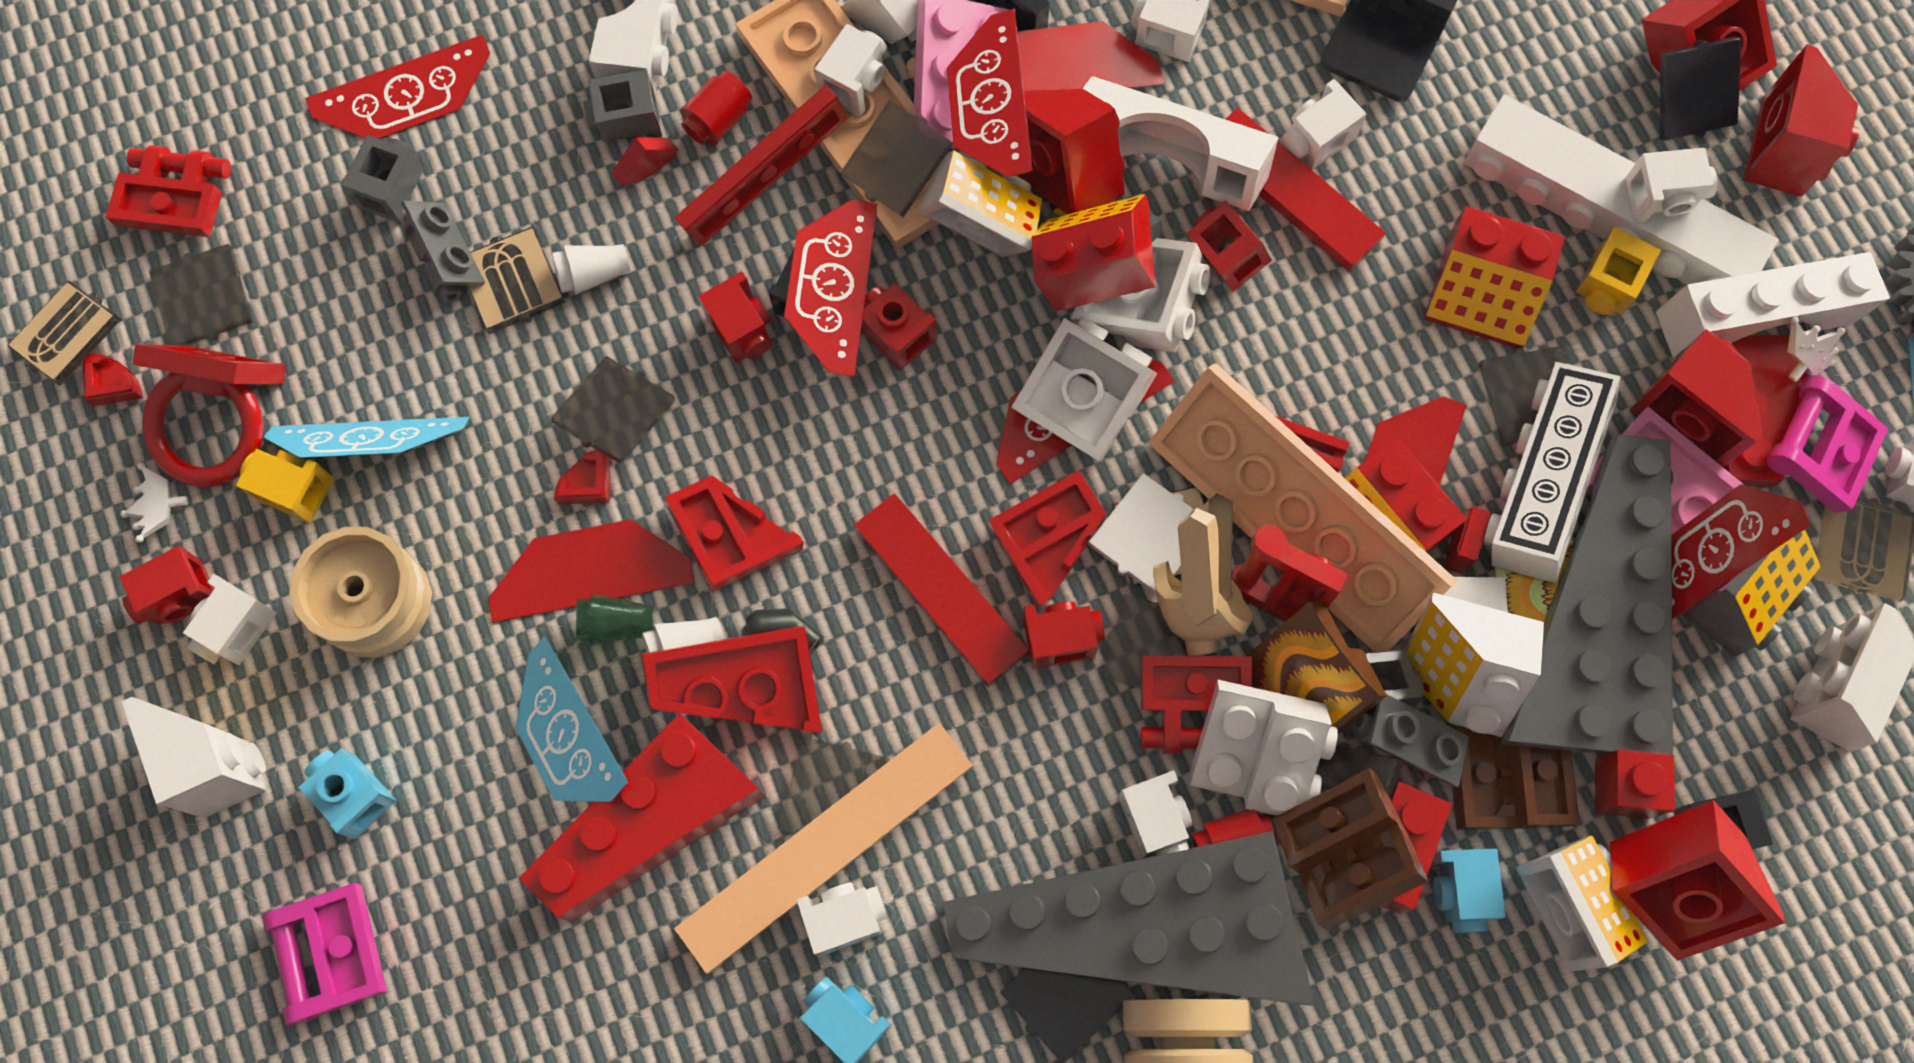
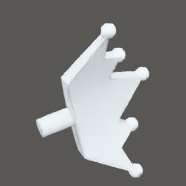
[1787,317,1845,382]
[120,462,188,543]

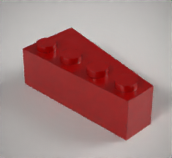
[518,713,766,922]

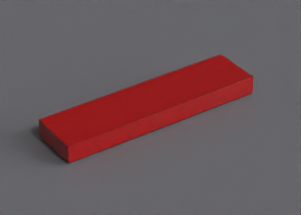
[674,85,848,247]
[1225,107,1386,273]
[854,493,1029,687]

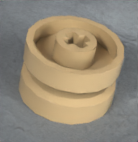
[289,527,432,658]
[1122,999,1253,1063]

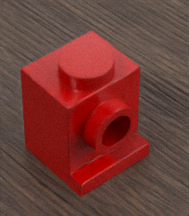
[1186,201,1272,293]
[698,271,773,363]
[861,282,937,371]
[119,546,215,625]
[1023,601,1105,670]

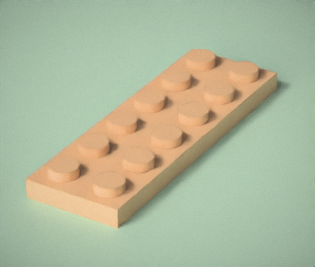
[735,0,950,250]
[1148,363,1457,653]

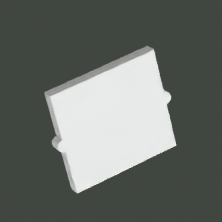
[1088,473,1194,595]

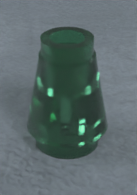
[576,593,654,646]

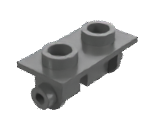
[401,200,485,303]
[1352,694,1469,788]

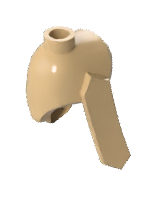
[1153,493,1253,656]

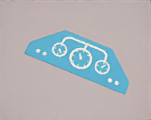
[264,417,470,458]
[516,636,628,802]

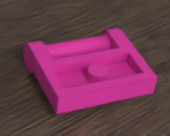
[1766,375,1889,514]
[261,883,388,1026]

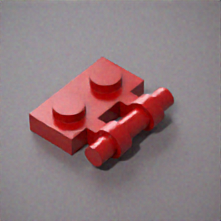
[105,145,231,238]
[1140,655,1252,754]

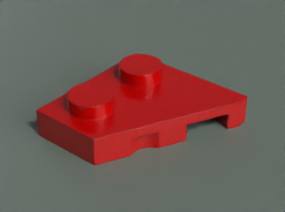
[988,470,1106,611]
[665,475,804,592]

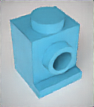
[298,749,397,839]
[1430,849,1506,934]
[800,977,892,1063]

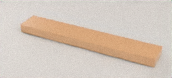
[674,723,973,974]

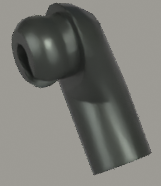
[741,608,824,655]

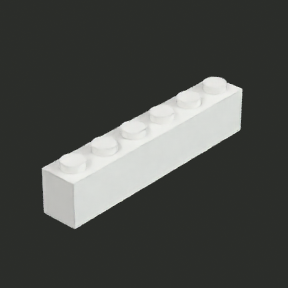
[1463,94,1779,285]

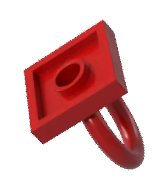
[132,344,286,487]

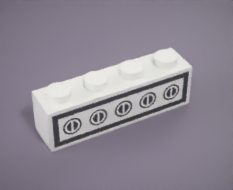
[1484,362,1621,583]

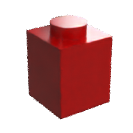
[1595,749,1675,819]

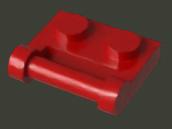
[1231,525,1348,622]

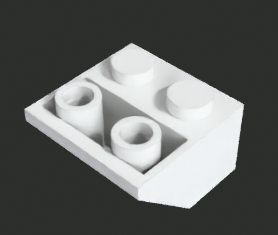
[1790,603,1914,752]

